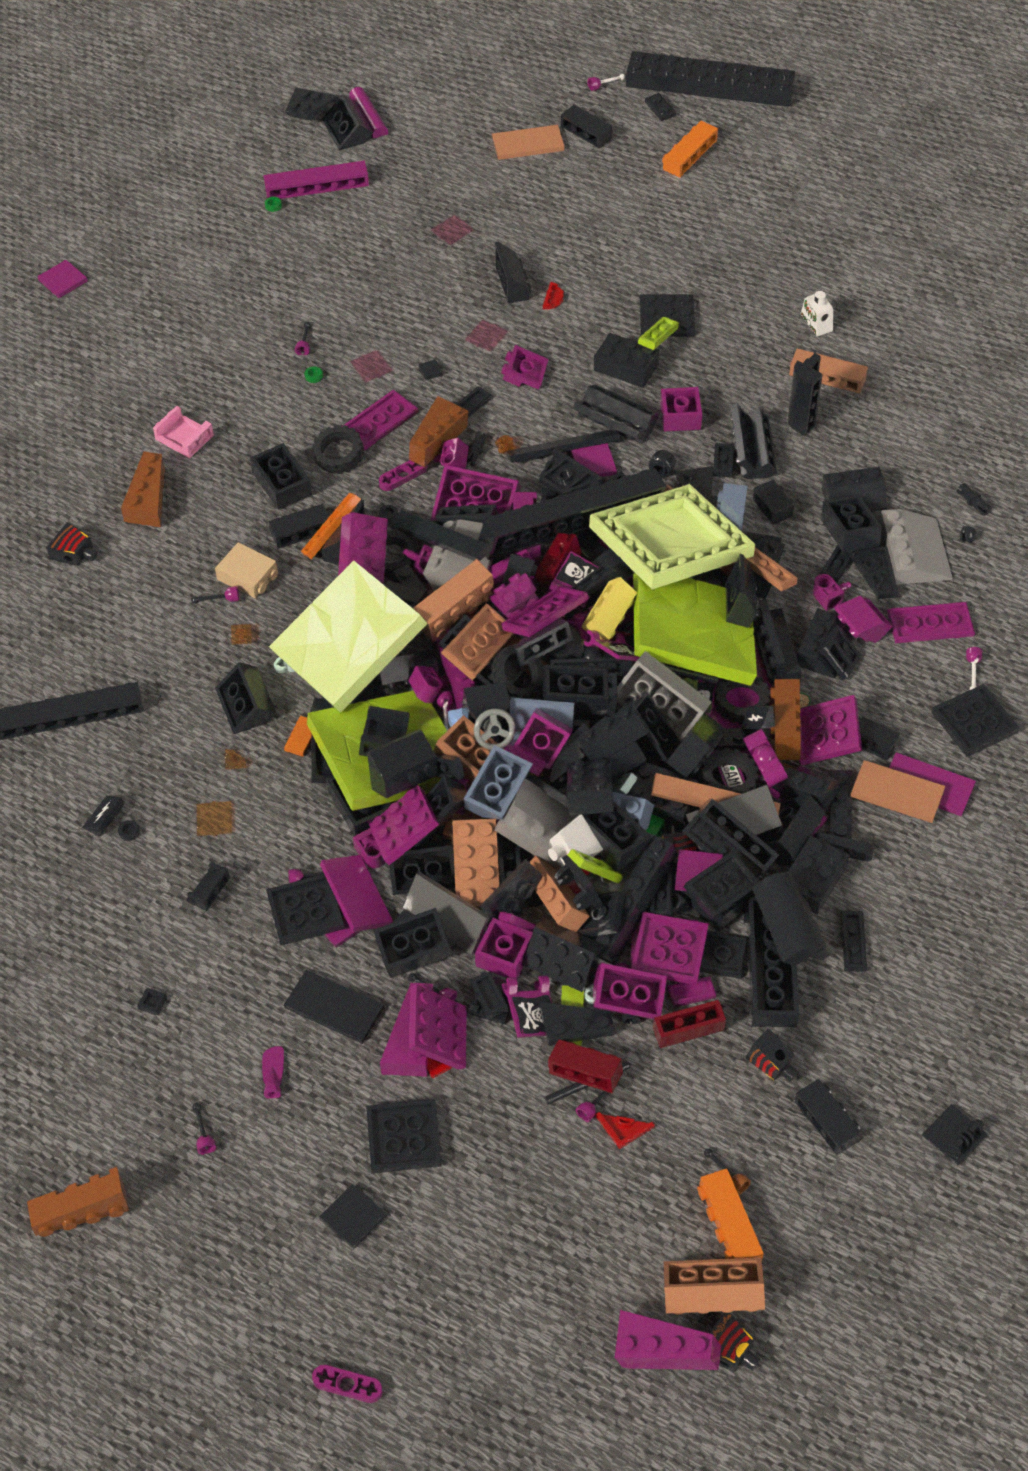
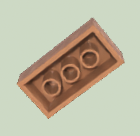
[414,559,495,642]
[433,715,504,785]
[452,819,499,909]
[664,1258,765,1315]

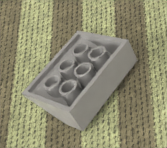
[879,509,953,584]
[423,520,493,591]
[615,651,712,742]
[495,779,577,870]

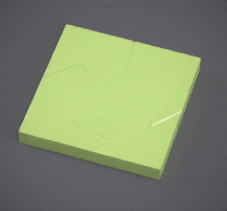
[589,484,755,589]
[269,561,428,713]

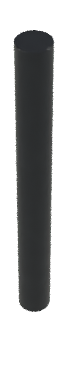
[544,1060,630,1105]

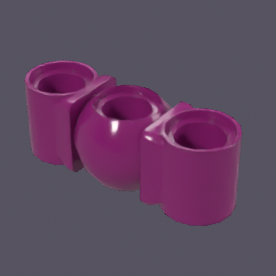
[743,729,788,788]

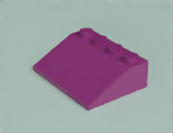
[430,465,522,521]

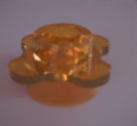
[495,435,516,454]

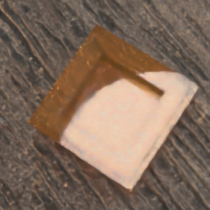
[231,624,252,645]

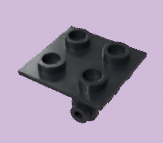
[922,1104,988,1165]

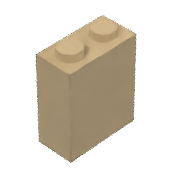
[215,542,278,598]

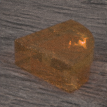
[225,749,247,769]

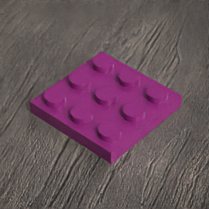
[799,695,862,765]
[369,785,439,865]
[631,912,708,985]
[409,984,467,1069]

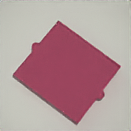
[431,215,473,245]
[465,320,507,351]
[350,350,392,383]

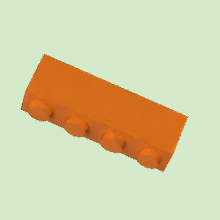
[662,121,718,177]
[697,1168,764,1261]

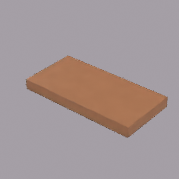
[492,125,564,160]
[441,604,515,681]
[850,760,945,823]

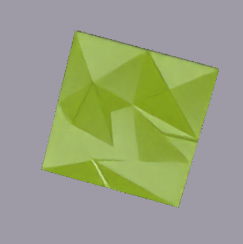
[633,573,757,686]
[307,691,447,811]

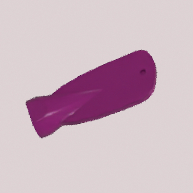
[262,1046,284,1098]

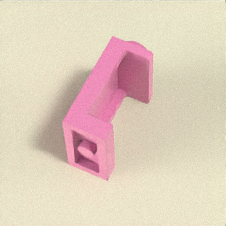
[153,406,214,458]

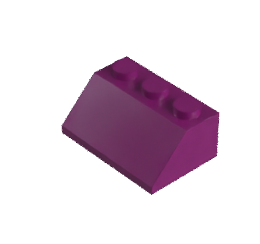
[593,963,667,1019]

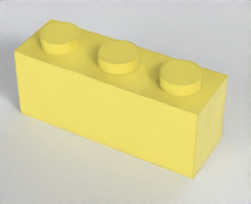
[581,577,637,640]

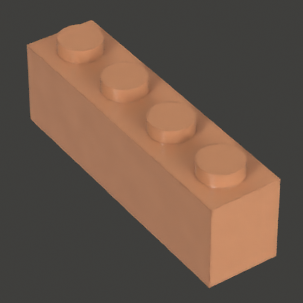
[789,349,868,394]
[530,855,589,932]

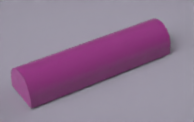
[349,87,389,139]

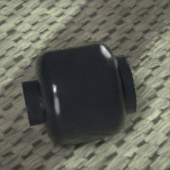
[648,450,676,478]

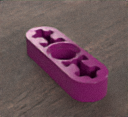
[379,460,428,491]
[312,1365,382,1403]

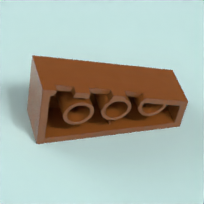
[409,396,468,467]
[121,451,165,527]
[771,679,801,760]
[27,1167,129,1237]

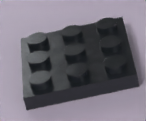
[640,294,695,337]
[931,684,1019,757]
[266,874,345,946]
[366,1099,442,1174]

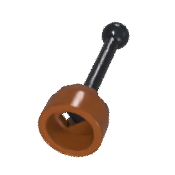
[704,1148,751,1195]

